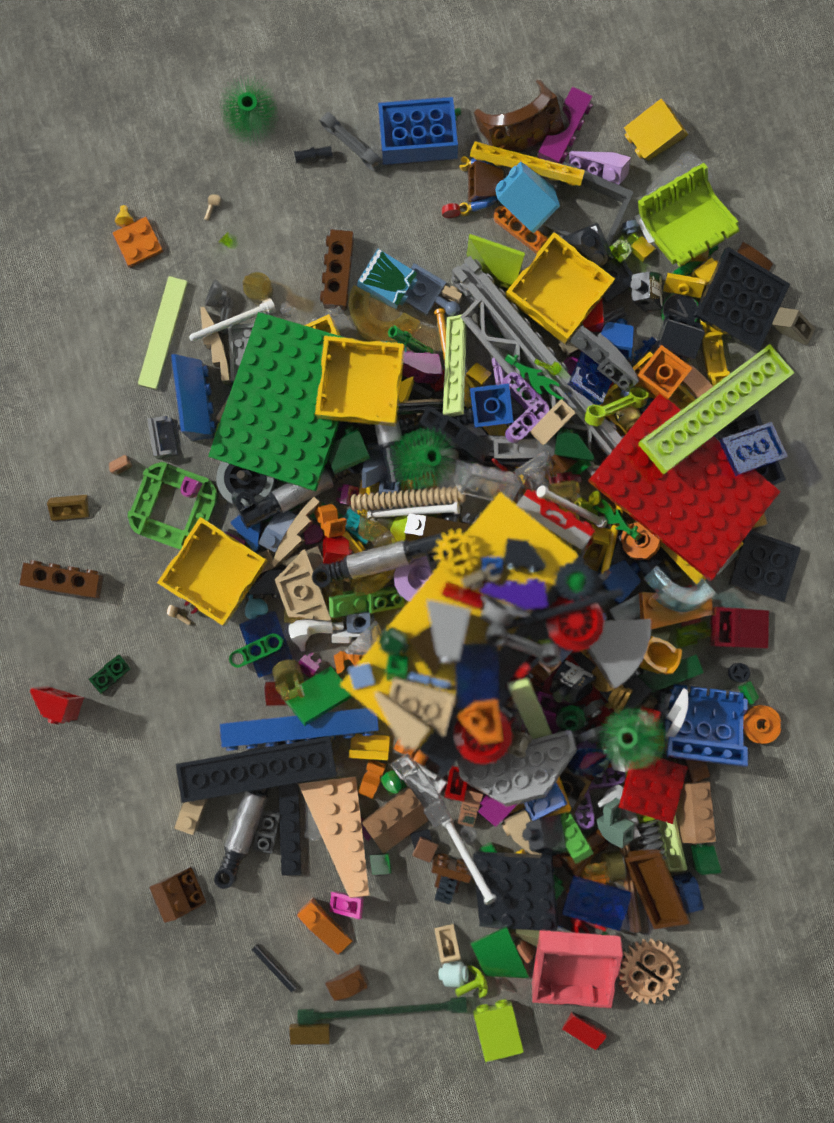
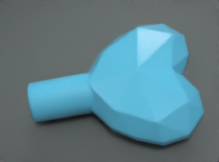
[245,587,268,620]

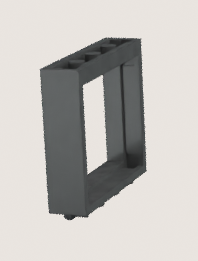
[538,162,634,246]

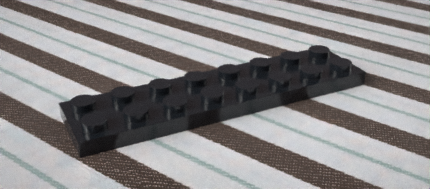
[175,736,337,803]

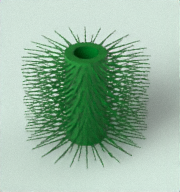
[219,75,279,144]
[386,427,456,491]
[600,708,667,769]

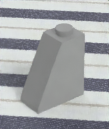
[427,600,470,664]

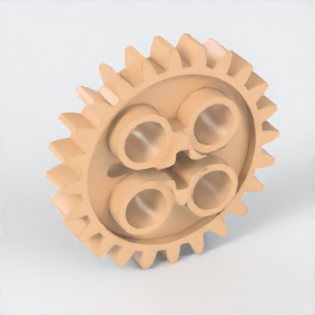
[617,938,681,1004]

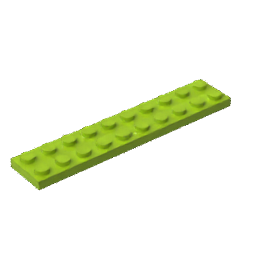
[638,344,794,474]

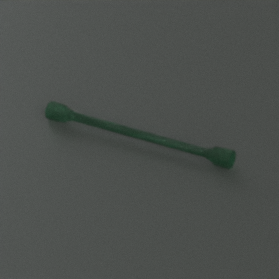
[297,996,467,1026]

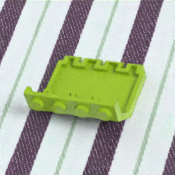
[638,163,740,267]

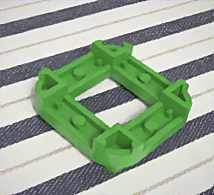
[127,462,218,550]

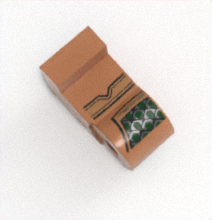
[458,788,483,828]

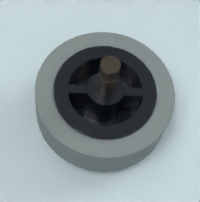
[216,462,277,508]

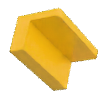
[349,733,390,760]

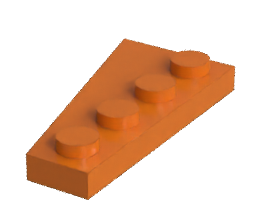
[639,592,713,629]

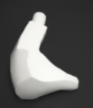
[289,619,344,651]
[598,785,640,839]

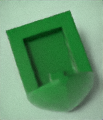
[381,770,407,796]

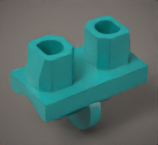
[343,508,377,544]

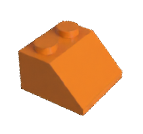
[637,345,692,400]

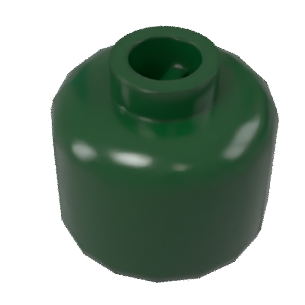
[377,627,410,658]

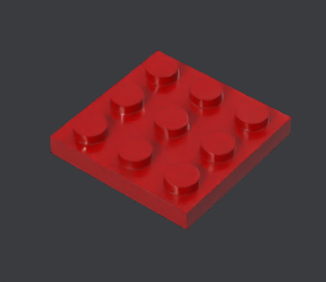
[618,753,688,824]

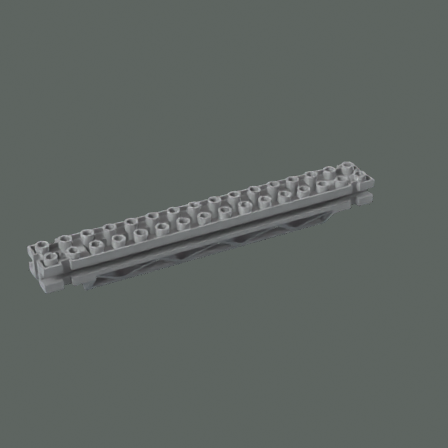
[451,256,624,475]

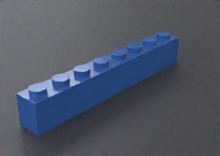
[220,708,379,751]

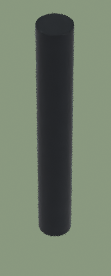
[251,944,297,993]

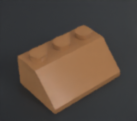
[675,780,716,843]
[361,787,430,854]

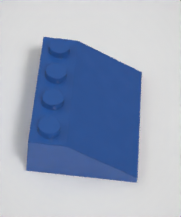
[378,97,458,165]
[171,354,216,441]

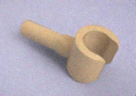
[204,195,221,221]
[167,605,191,626]

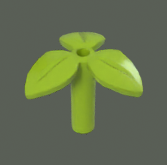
[570,491,601,524]
[455,966,488,998]

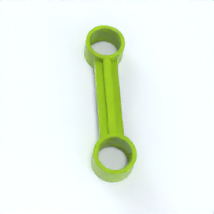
[584,387,649,426]

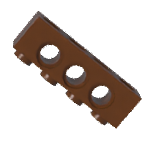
[320,229,354,311]
[19,560,104,599]

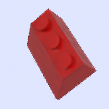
[30,686,84,725]

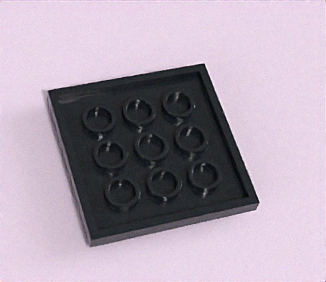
[693,247,790,352]
[473,852,558,931]

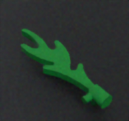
[505,354,564,400]
[593,499,641,540]

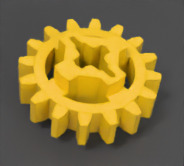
[434,529,480,575]

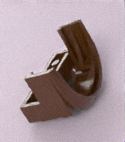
[474,80,565,153]

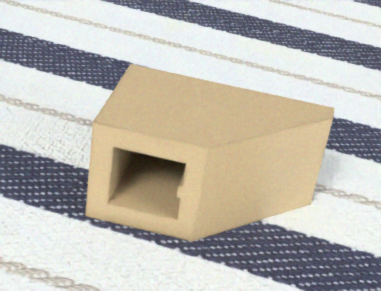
[530,399,576,446]

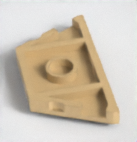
[275,550,331,621]

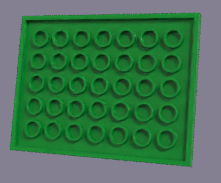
[208,312,345,492]

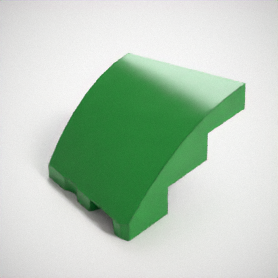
[471,927,529,978]

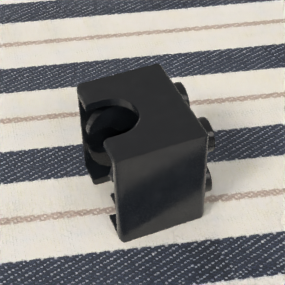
[657,313,705,361]

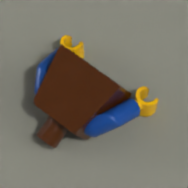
[459,156,503,216]

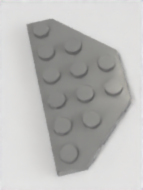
[457,730,577,807]

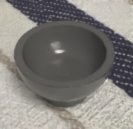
[205,279,227,307]

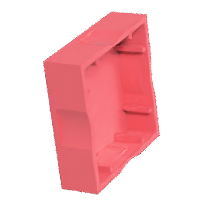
[532,931,622,1008]

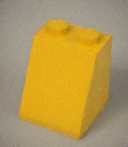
[624,98,688,161]

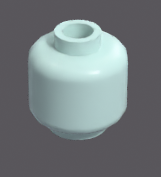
[439,961,469,987]

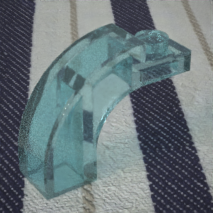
[644,566,716,612]

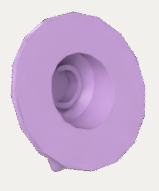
[394,555,440,602]

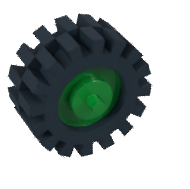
[554,562,595,601]

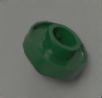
[556,705,585,732]

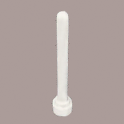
[189,298,276,341]

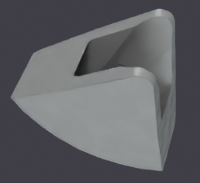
[587,619,651,688]

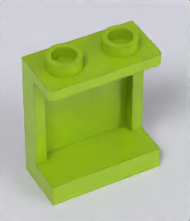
[473,999,524,1062]

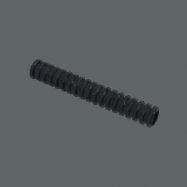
[364,407,474,442]

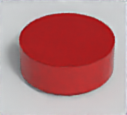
[441,203,461,218]

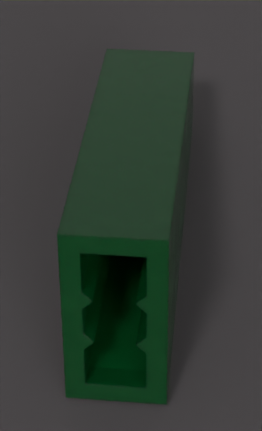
[638,655,704,693]

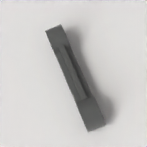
[319,112,382,171]
[486,623,561,666]

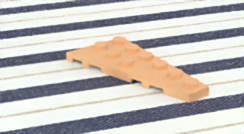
[298,777,369,898]

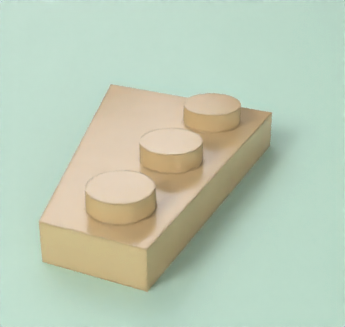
[388,677,456,736]

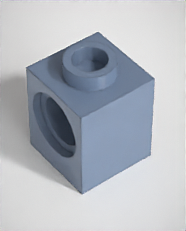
[347,611,375,633]

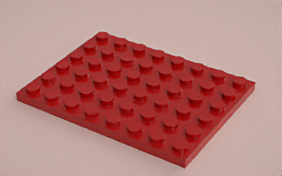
[588,393,781,581]

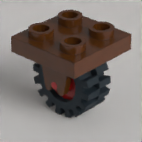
[431,853,471,905]

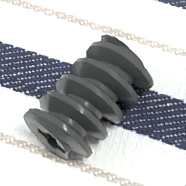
[636,819,667,860]

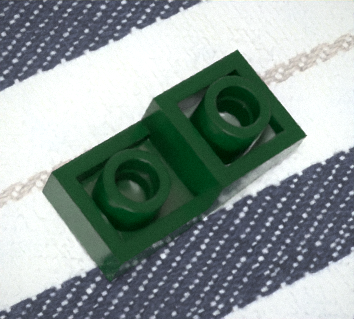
[88,654,131,695]

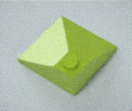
[467,234,525,291]

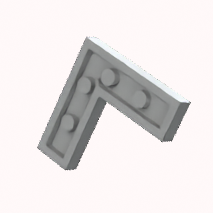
[228,323,254,383]

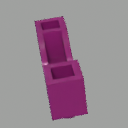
[537,86,593,164]

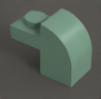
[597,798,635,848]

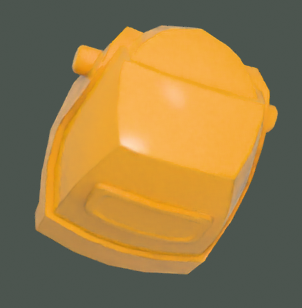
[639,636,682,674]

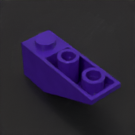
[481,578,547,610]

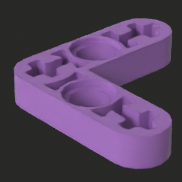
[503,372,549,443]
[575,767,625,830]

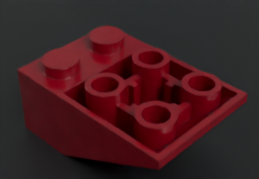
[710,607,769,649]

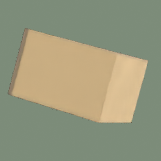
[434,924,461,964]

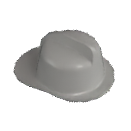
[481,595,530,626]

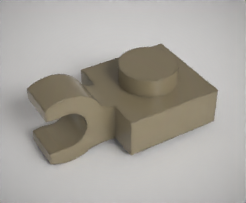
[461,565,500,590]

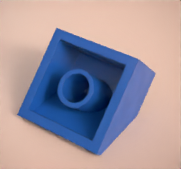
[470,383,514,427]

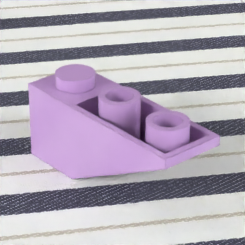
[568,151,631,185]

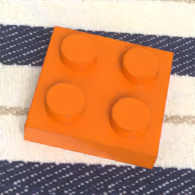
[112,217,163,268]

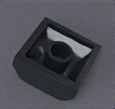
[563,222,613,266]
[635,546,683,593]

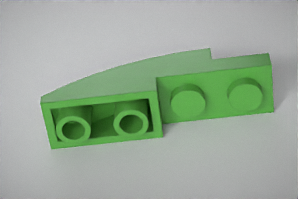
[329,587,404,618]
[560,812,593,864]

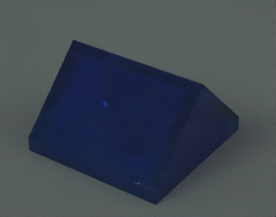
[566,748,614,778]

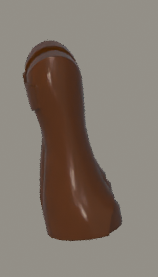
[558,828,610,880]

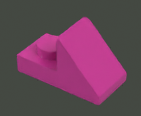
[329,891,364,919]

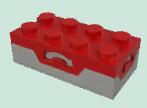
[517,489,595,558]

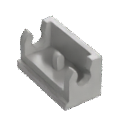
[147,416,178,459]

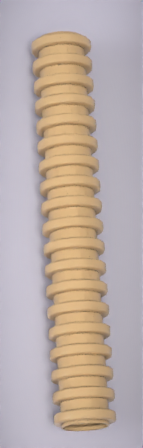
[351,485,466,512]

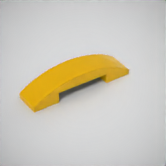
[700,320,730,386]

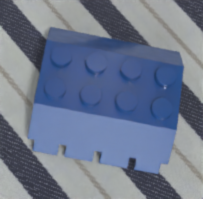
[664,684,748,767]

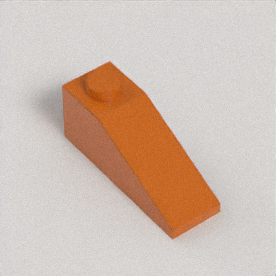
[297,898,352,955]

